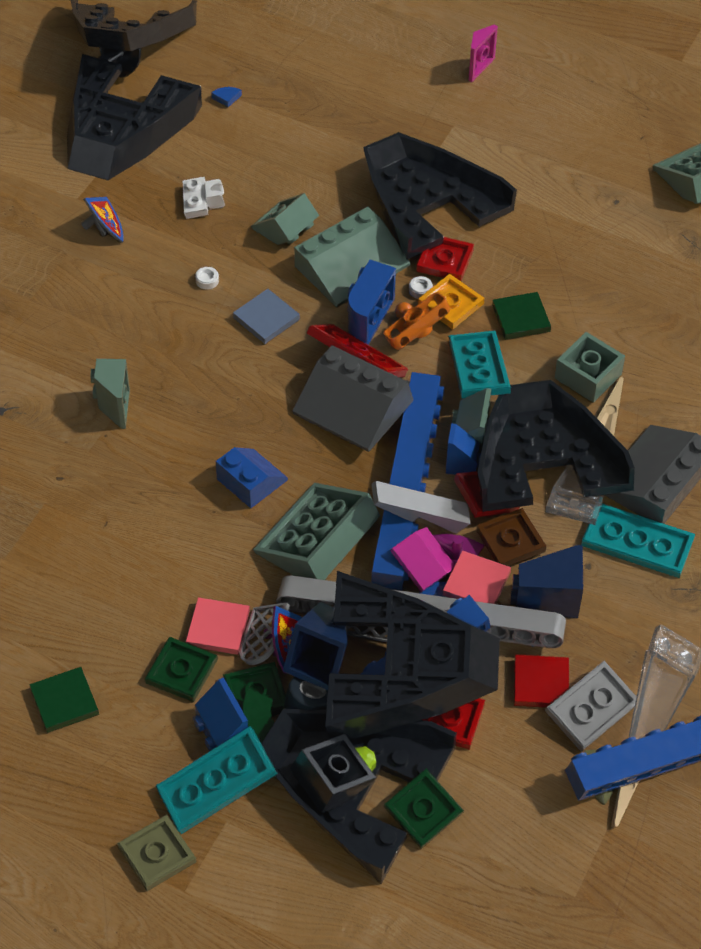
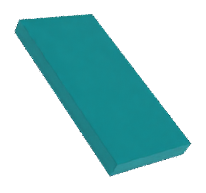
[448,331,511,399]
[581,502,695,578]
[156,726,277,834]

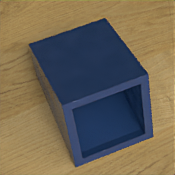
[510,545,583,618]
[283,602,347,690]

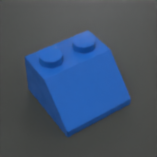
[216,447,288,508]
[193,677,248,752]

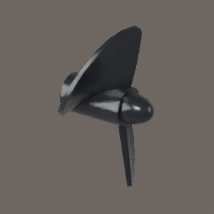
[98,48,141,78]

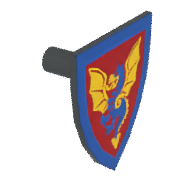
[81,197,123,243]

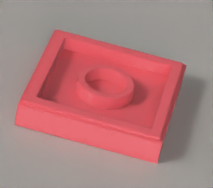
[443,550,511,604]
[186,597,250,655]

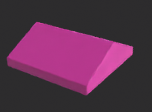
[468,24,498,82]
[390,527,455,592]

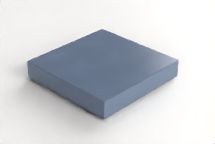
[233,289,300,344]

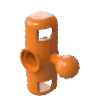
[383,292,450,350]

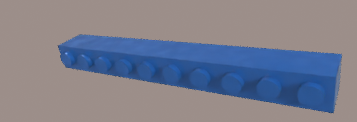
[371,372,444,591]

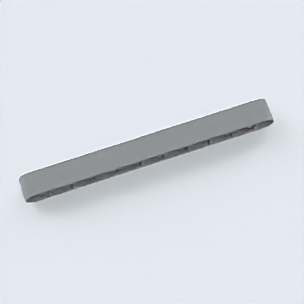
[276,576,566,648]

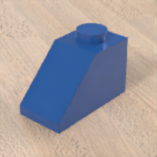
[446,423,481,475]

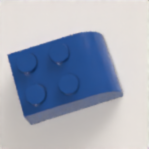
[348,259,396,345]

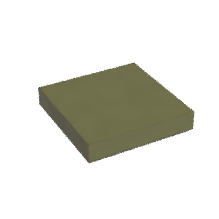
[117,815,196,891]

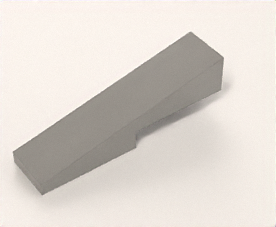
[372,481,470,534]

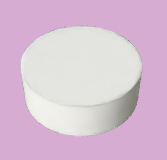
[195,267,219,290]
[409,276,433,299]

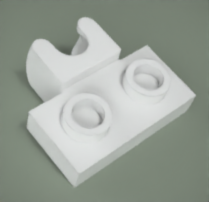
[183,177,225,219]

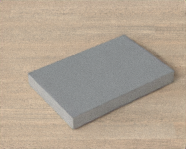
[545,661,641,752]

